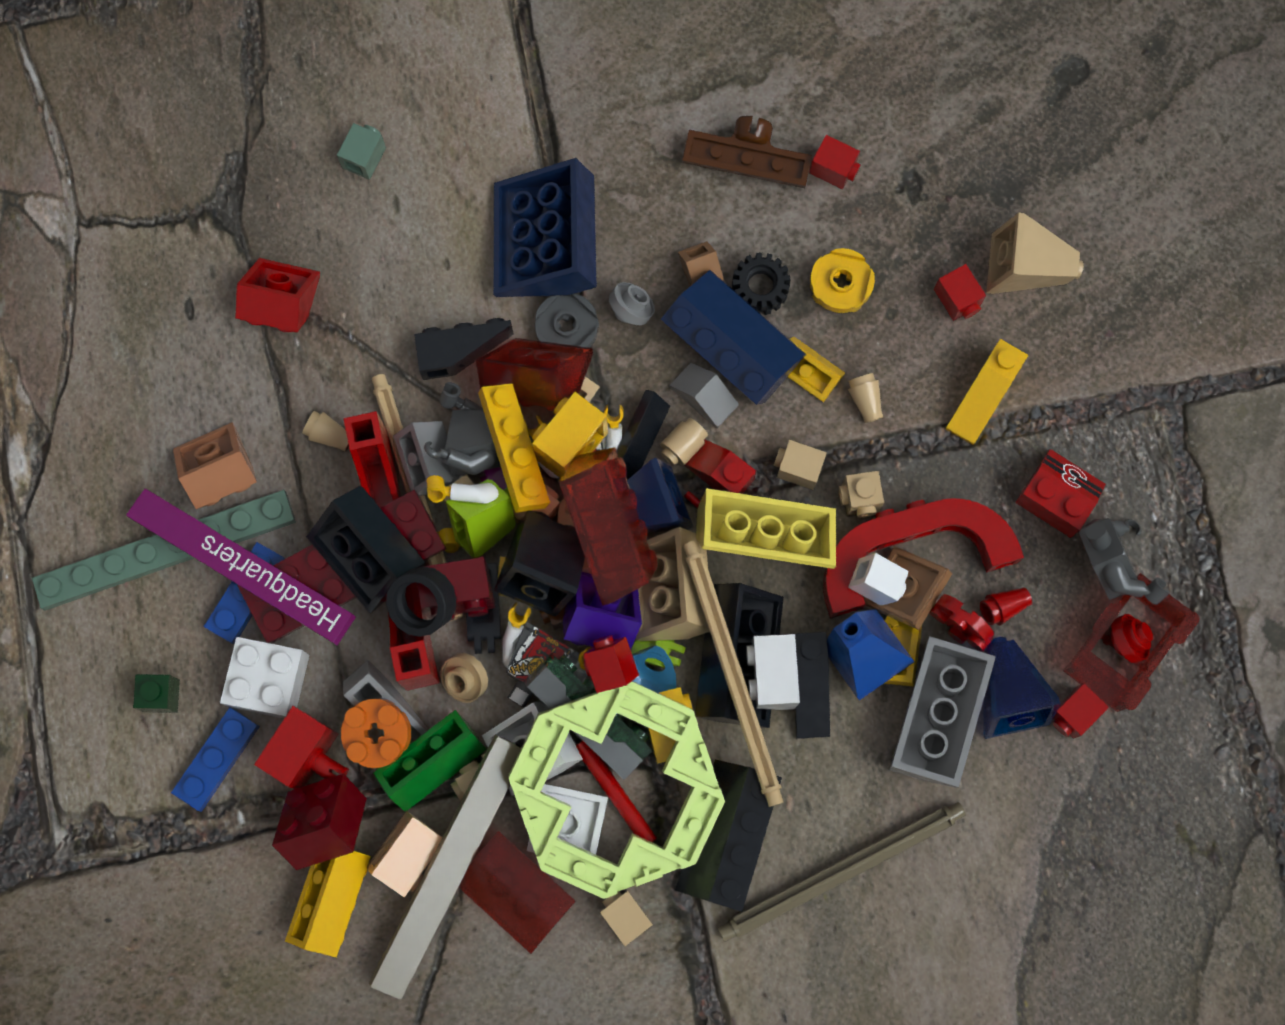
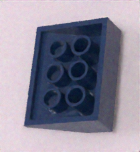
[493,158,597,297]

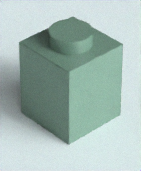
[337,123,386,180]

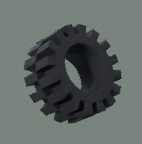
[732,253,791,315]

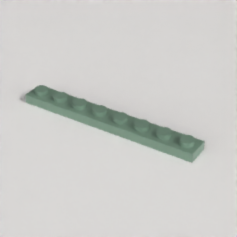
[32,490,296,611]

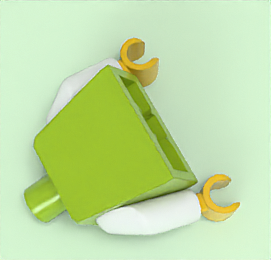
[426,475,516,558]

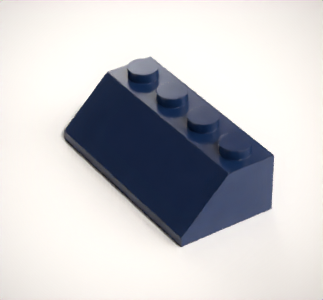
[661,270,806,405]

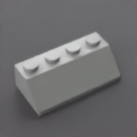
[889,636,996,788]

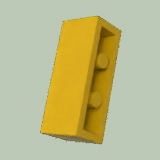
[285,850,371,958]

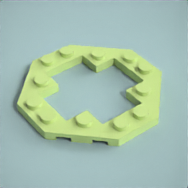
[508,681,725,899]

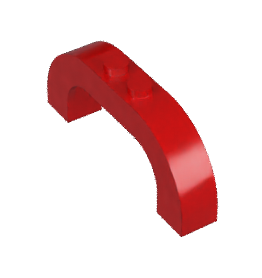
[823,498,1024,619]

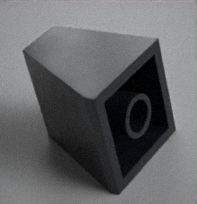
[494,511,590,617]

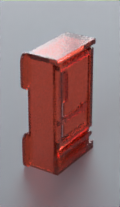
[1063,573,1200,712]

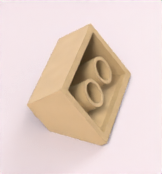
[630,527,710,641]

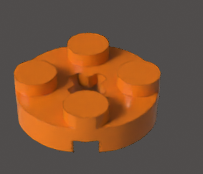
[341,698,411,768]

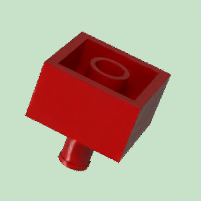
[254,706,349,789]

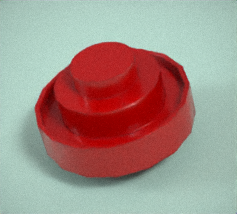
[1111,614,1153,664]

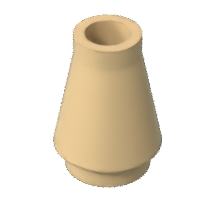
[848,373,884,423]
[302,411,349,452]

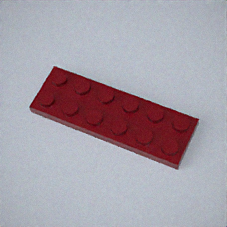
[237,490,447,644]

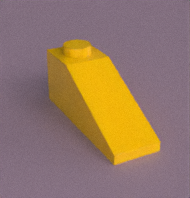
[946,339,1028,445]

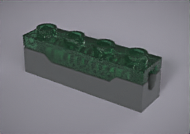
[524,653,653,780]

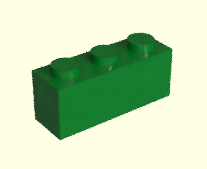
[373,710,487,812]

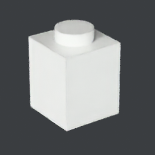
[848,553,909,606]

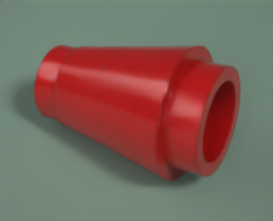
[980,587,1032,626]

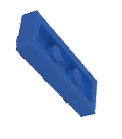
[204,542,285,644]
[171,707,260,812]

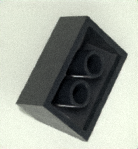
[306,485,425,613]

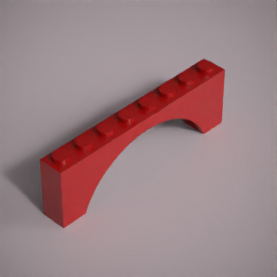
[343,411,440,691]

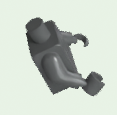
[424,382,501,476]
[1079,518,1170,604]

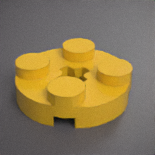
[810,248,875,313]

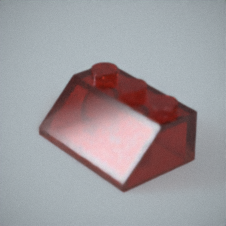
[475,338,593,411]
[459,831,577,954]

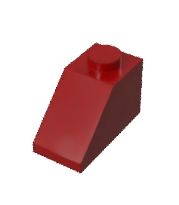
[684,439,756,494]

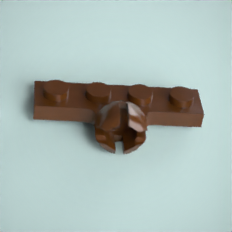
[682,116,812,189]

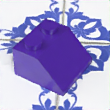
[563,572,642,650]

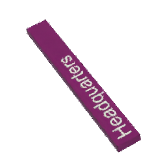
[126,488,356,645]

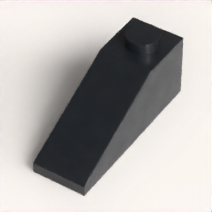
[794,632,830,739]

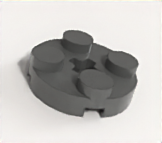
[535,294,599,359]

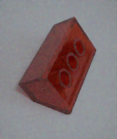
[559,447,658,606]

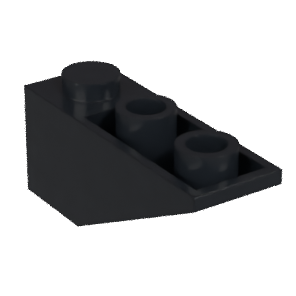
[414,318,514,380]

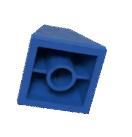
[827,609,914,700]

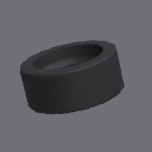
[386,566,457,637]

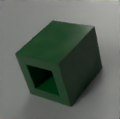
[133,674,180,713]

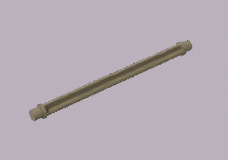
[718,802,966,942]

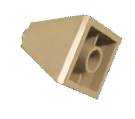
[986,212,1083,294]

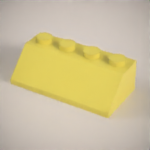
[696,488,836,569]

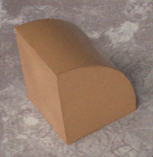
[678,241,725,286]

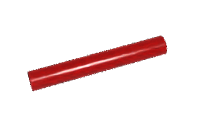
[576,741,657,842]

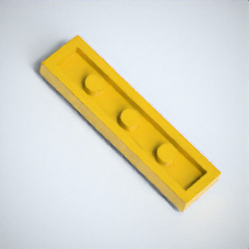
[478,383,550,513]

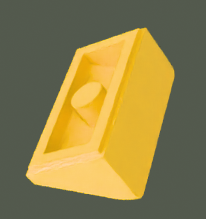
[788,337,845,402]

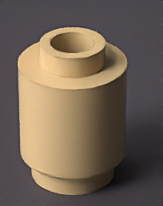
[660,418,708,466]

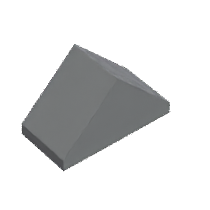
[669,363,739,428]

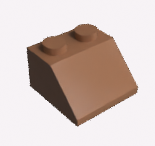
[173,422,257,509]

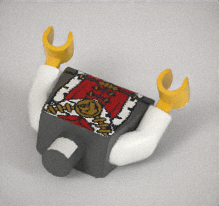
[502,602,592,708]

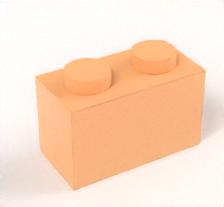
[367,811,443,898]

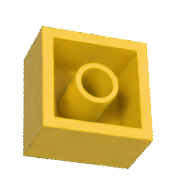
[532,392,608,483]

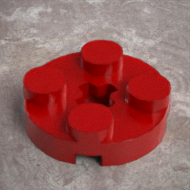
[929,594,994,652]

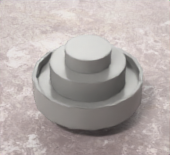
[609,282,655,326]

